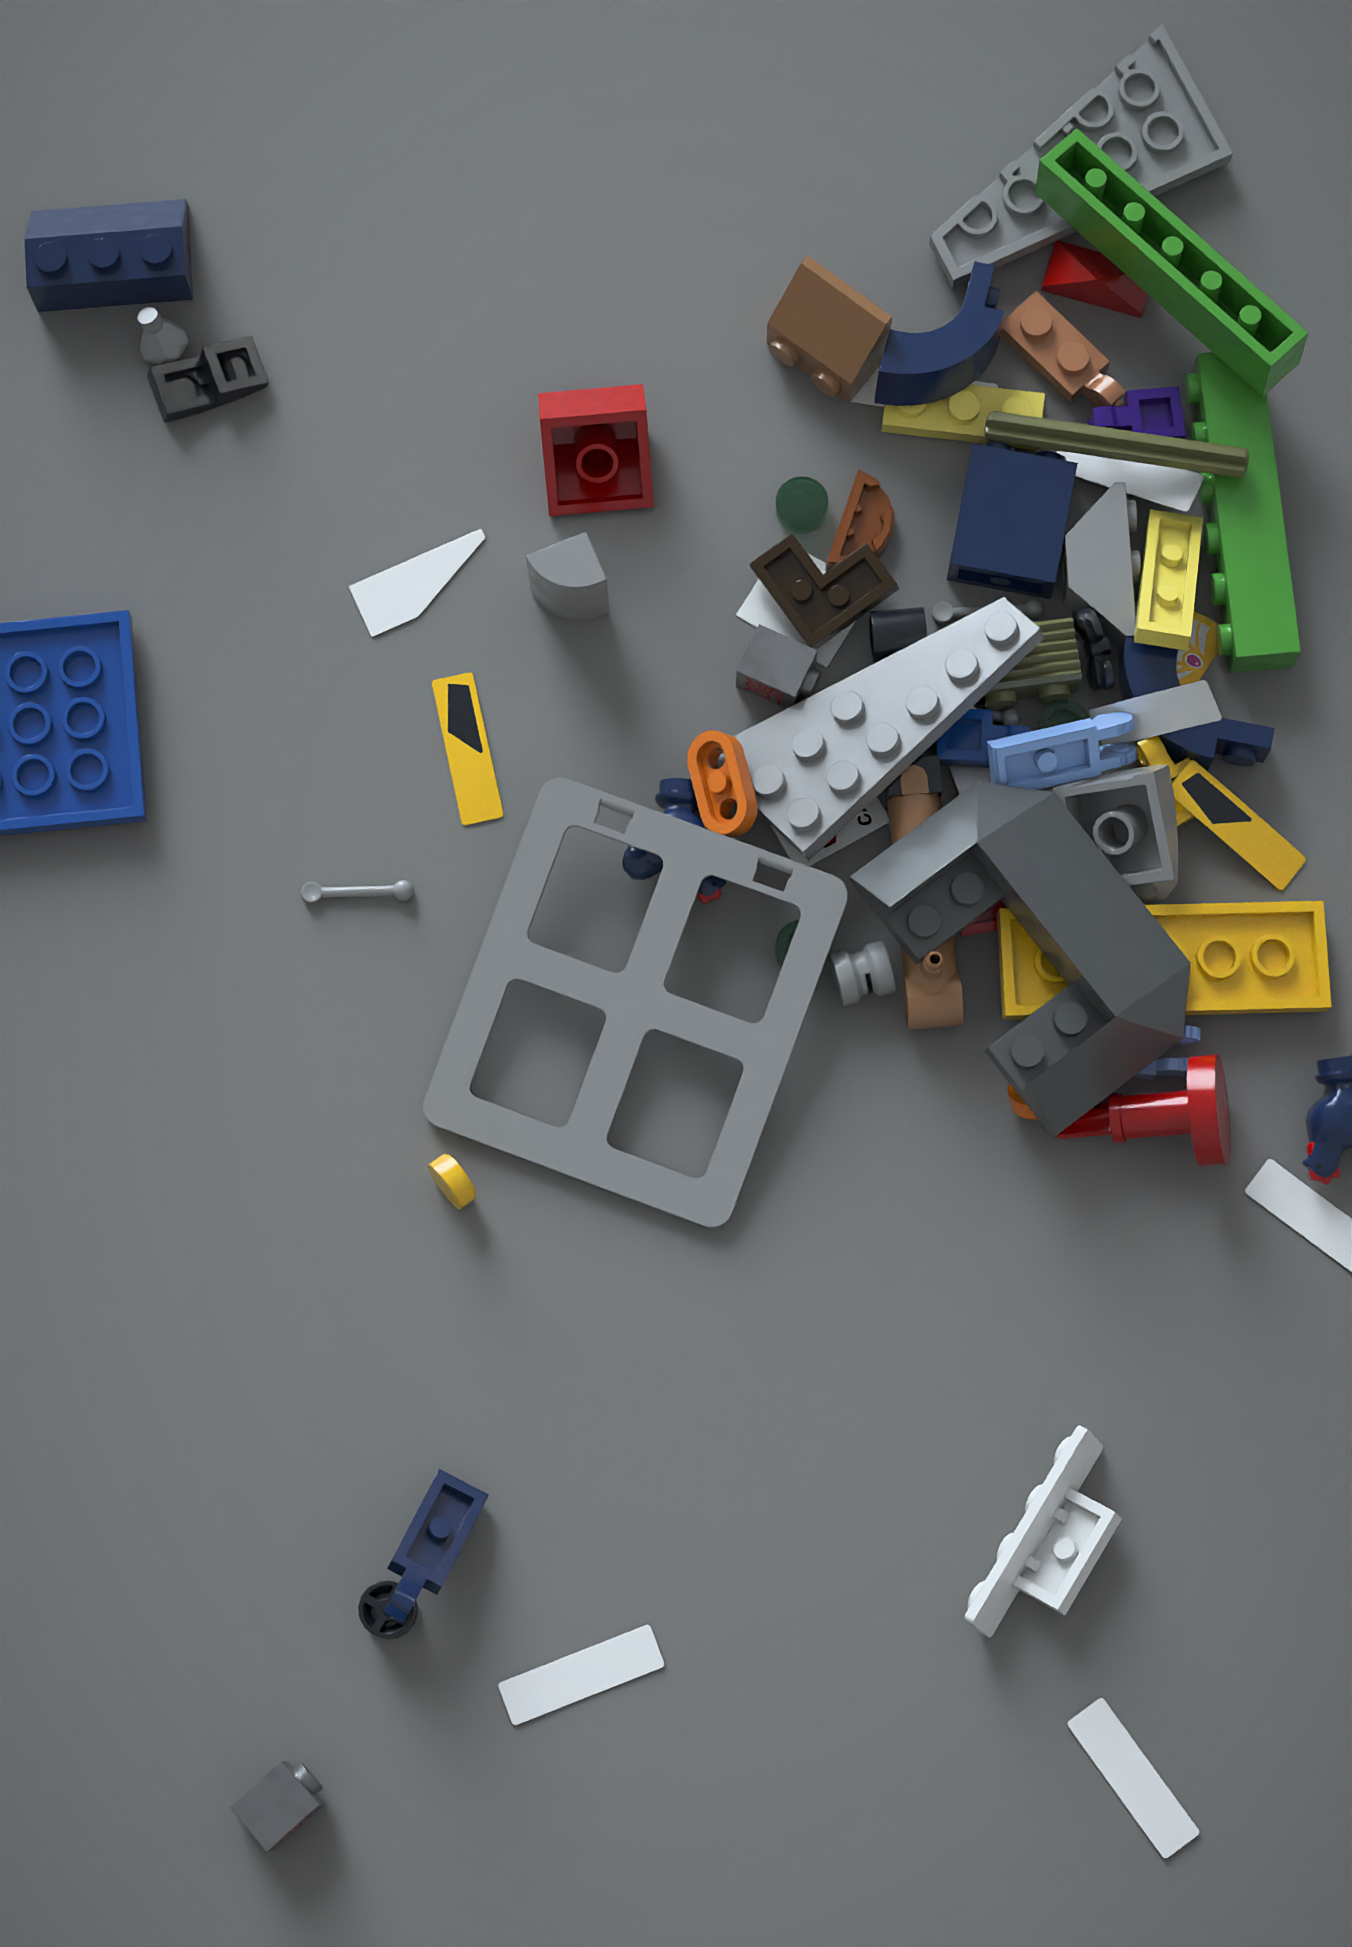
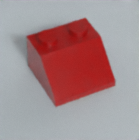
[538,384,654,516]

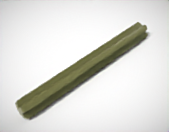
[985,411,1249,478]

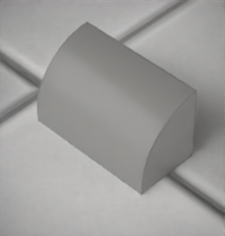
[526,531,609,621]

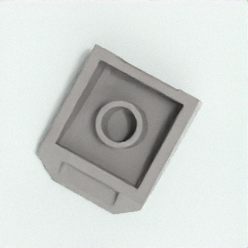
[1053,764,1178,902]

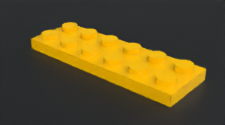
[996,901,1332,1020]

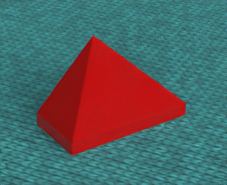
[1041,240,1148,318]

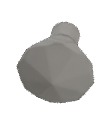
[137,307,189,365]

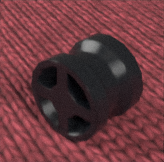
[358,1580,418,1639]

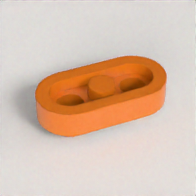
[687,730,758,837]

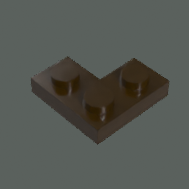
[749,533,899,650]

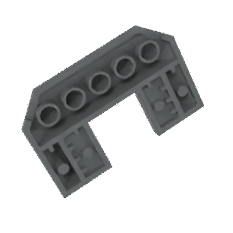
[849,781,1191,1138]

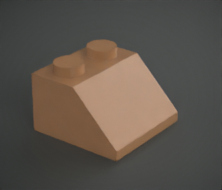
[766,255,892,403]

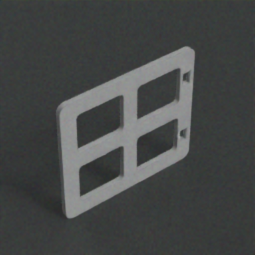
[423,777,848,1227]

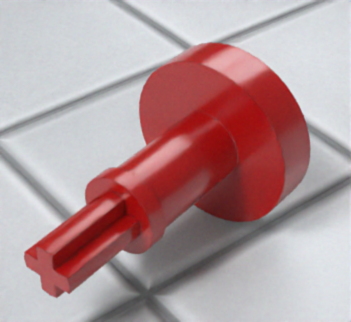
[1058,1054,1231,1167]

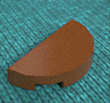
[825,469,895,571]

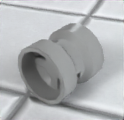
[829,940,896,1006]

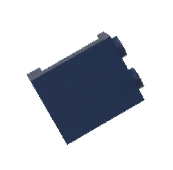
[946,441,1078,600]

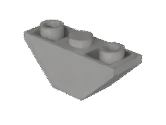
[1060,482,1141,651]

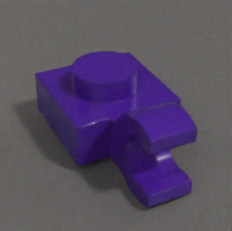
[1087,386,1186,439]

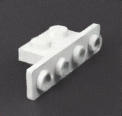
[964,1425,1122,1638]

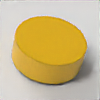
[427,1154,476,1210]

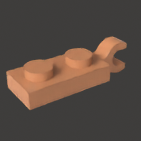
[1000,291,1126,408]

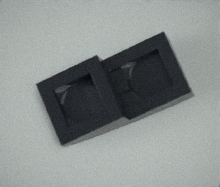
[147,336,269,423]

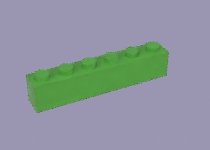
[1035,128,1308,397]
[1184,352,1301,673]

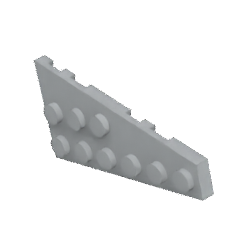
[929,24,1233,288]
[718,597,1044,861]

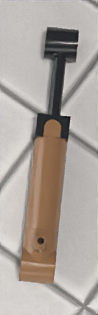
[869,607,964,1030]

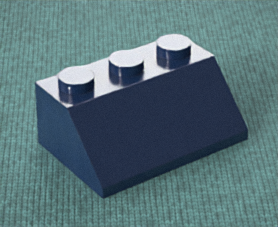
[24,199,193,312]

